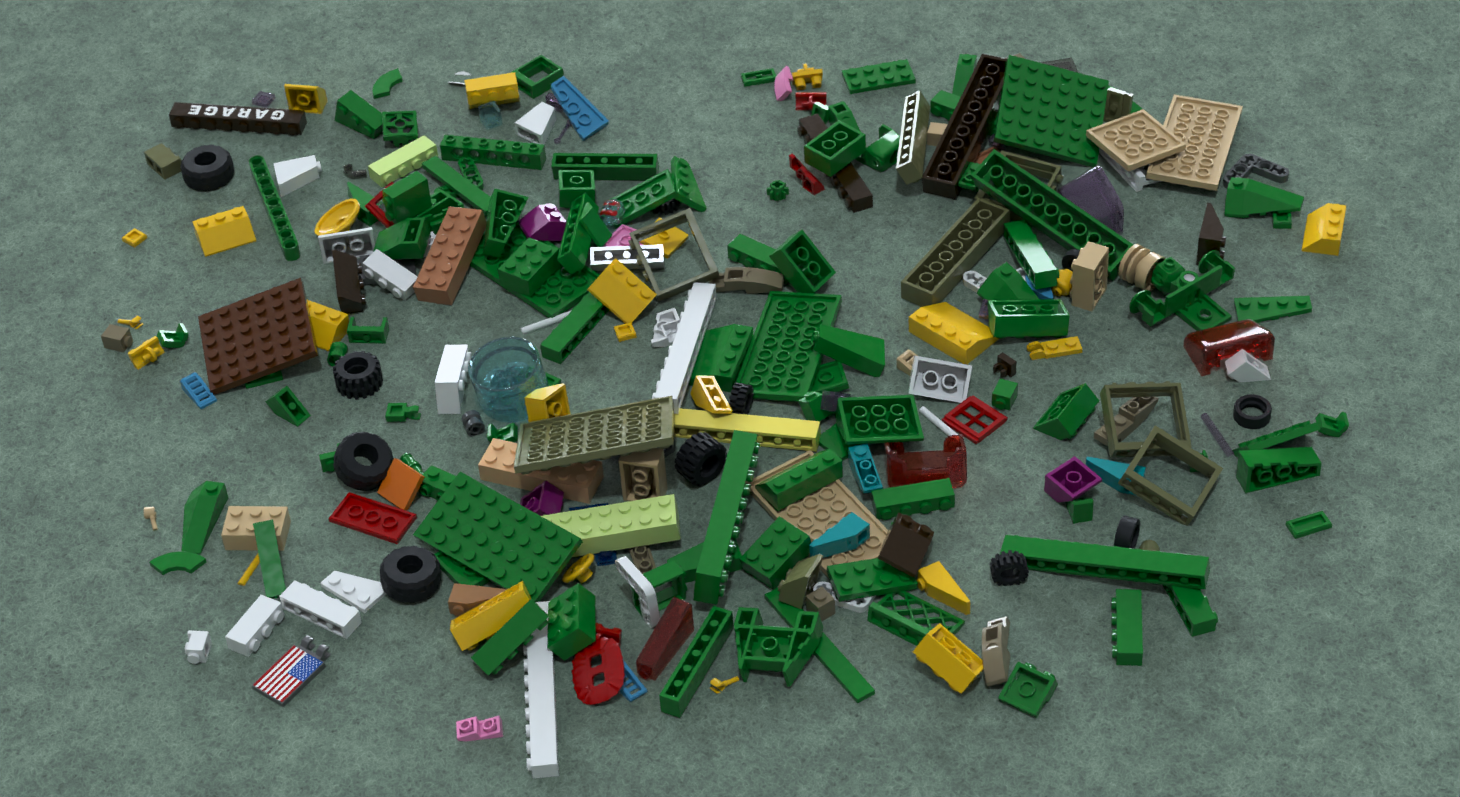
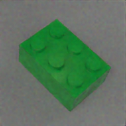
[804,120,866,177]
[769,230,836,293]
[498,238,561,297]
[739,516,811,590]
[547,583,596,661]

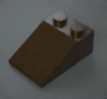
[1196,202,1226,265]
[878,513,934,578]

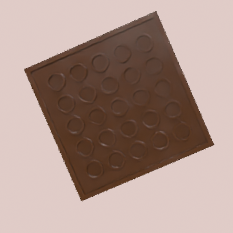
[198,278,318,395]

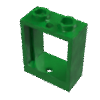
[510,55,564,99]
[631,560,687,618]

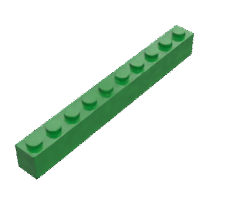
[1000,535,1210,589]

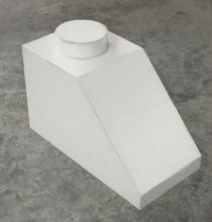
[1225,349,1271,382]

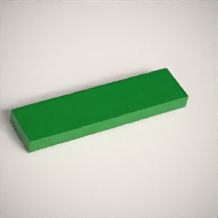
[253,519,286,599]

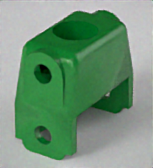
[855,124,900,172]

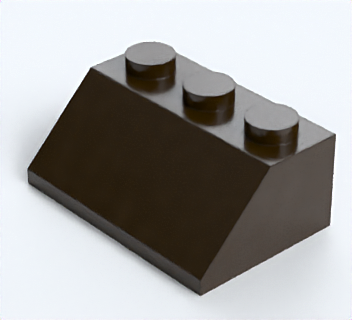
[332,250,366,314]

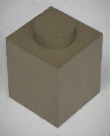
[101,324,133,353]
[806,587,835,621]

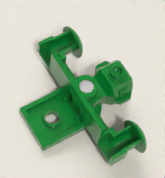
[1129,250,1235,336]

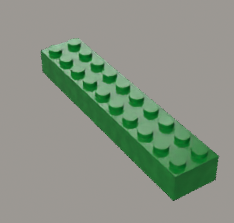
[971,149,1133,281]
[693,430,760,605]

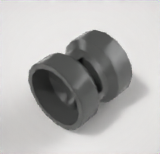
[461,410,485,437]

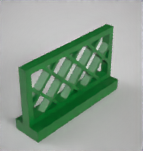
[867,591,965,646]

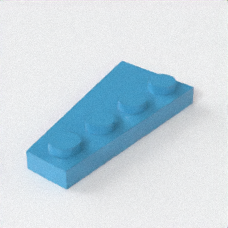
[550,76,609,141]

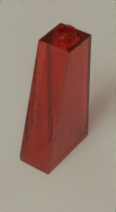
[636,597,694,681]

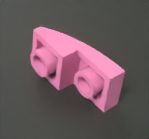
[774,66,793,101]
[456,716,503,741]

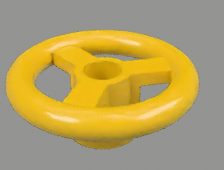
[562,553,594,583]

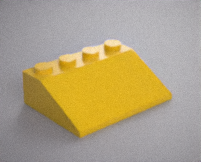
[909,302,1000,365]

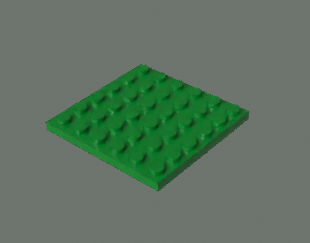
[993,55,1109,168]

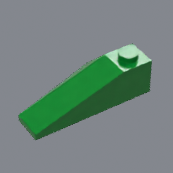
[1224,177,1304,218]
[977,262,1039,303]
[181,481,228,555]

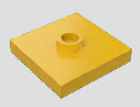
[639,217,689,259]

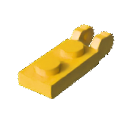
[1027,336,1083,360]

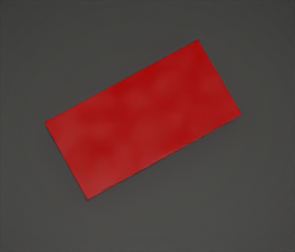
[329,492,417,544]

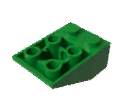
[373,217,431,259]

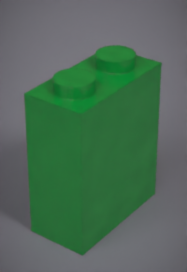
[382,171,432,224]

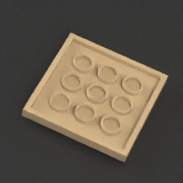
[1086,109,1186,172]

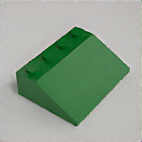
[688,324,753,393]
[834,395,924,444]

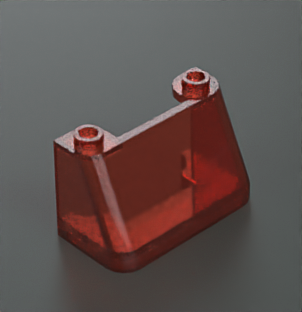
[1183,319,1275,376]
[884,434,967,488]

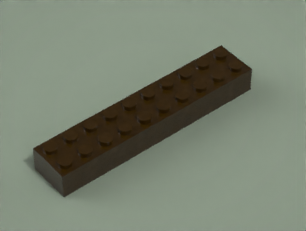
[921,54,1007,199]

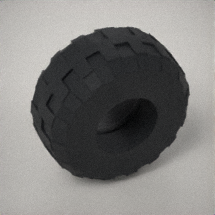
[180,145,234,191]
[333,432,394,491]
[380,546,441,603]

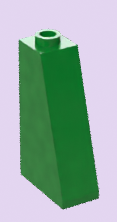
[811,324,885,377]
[667,539,743,583]

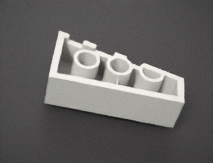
[435,345,472,414]

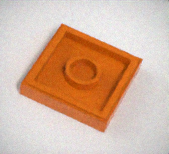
[377,458,425,511]

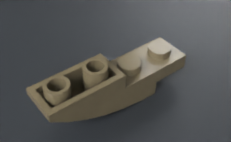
[709,267,784,294]
[1094,397,1159,446]
[982,616,1011,686]

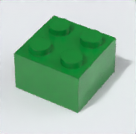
[558,170,595,208]

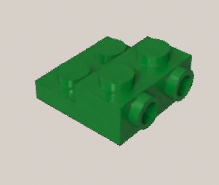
[998,662,1058,718]

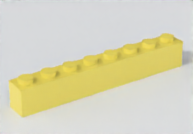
[674,408,821,452]

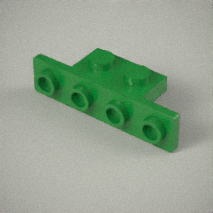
[418,465,456,502]

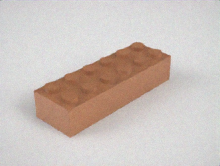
[413,207,486,305]

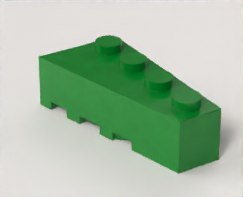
[483,188,529,258]
[1236,447,1322,494]

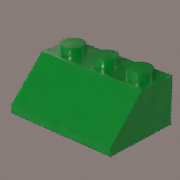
[1033,383,1099,440]

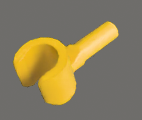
[118,316,143,329]
[710,676,739,694]

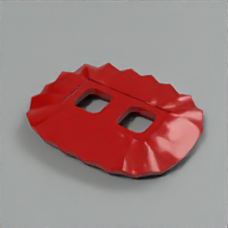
[572,637,625,705]

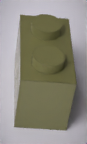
[144,143,182,180]

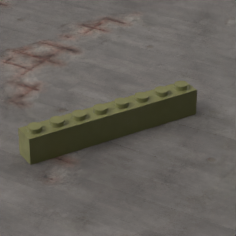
[896,90,930,185]

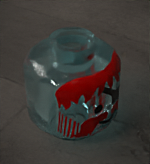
[599,199,625,226]

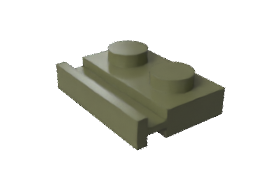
[1103,87,1134,122]

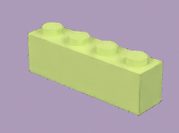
[368,136,438,187]

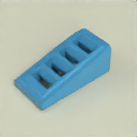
[180,372,217,409]
[619,660,648,702]

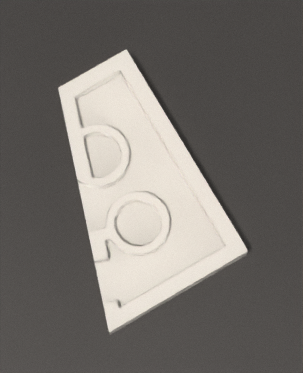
[320,571,386,613]

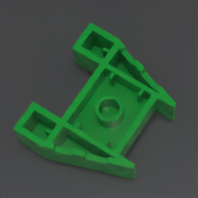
[734,607,823,687]

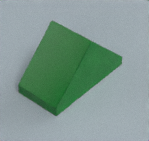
[1065,498,1094,524]

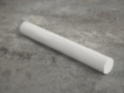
[520,310,572,335]
[919,406,963,443]

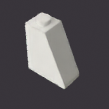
[515,102,556,144]
[274,155,322,197]

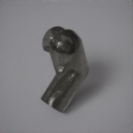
[343,164,367,179]

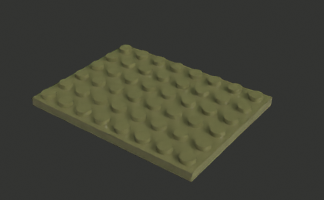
[514,395,674,475]

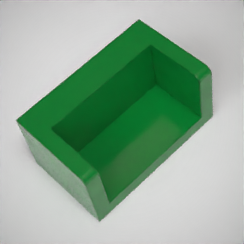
[347,317,389,344]

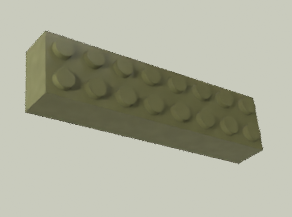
[901,198,1010,307]

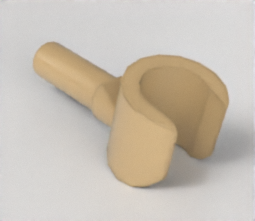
[144,507,158,531]

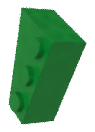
[334,90,383,139]
[412,189,464,232]

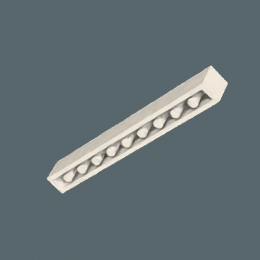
[652,282,717,414]
[523,601,559,778]

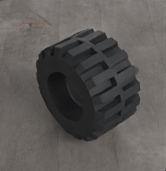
[333,351,383,400]
[674,432,727,486]

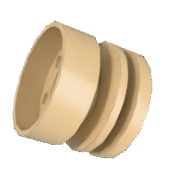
[1118,244,1166,292]

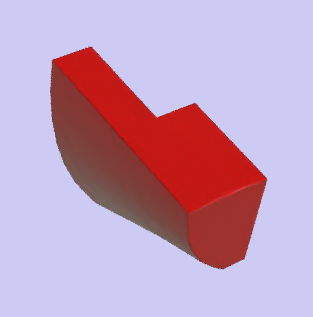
[789,154,825,196]

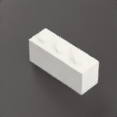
[362,249,418,301]
[225,595,284,657]

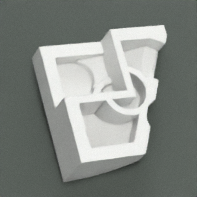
[651,308,680,347]

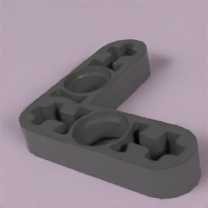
[1223,154,1289,188]

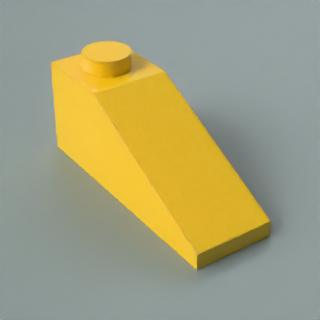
[690,376,732,414]
[916,561,970,615]

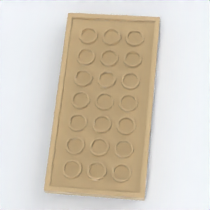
[1146,95,1243,191]
[749,450,888,578]

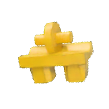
[791,63,823,91]
[128,336,165,370]

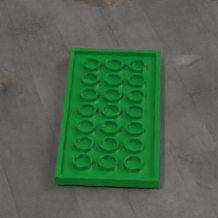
[470,223,600,318]
[736,291,842,402]
[413,471,583,602]

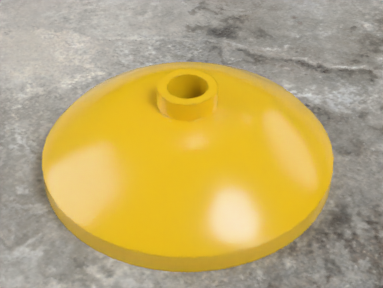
[314,199,360,236]

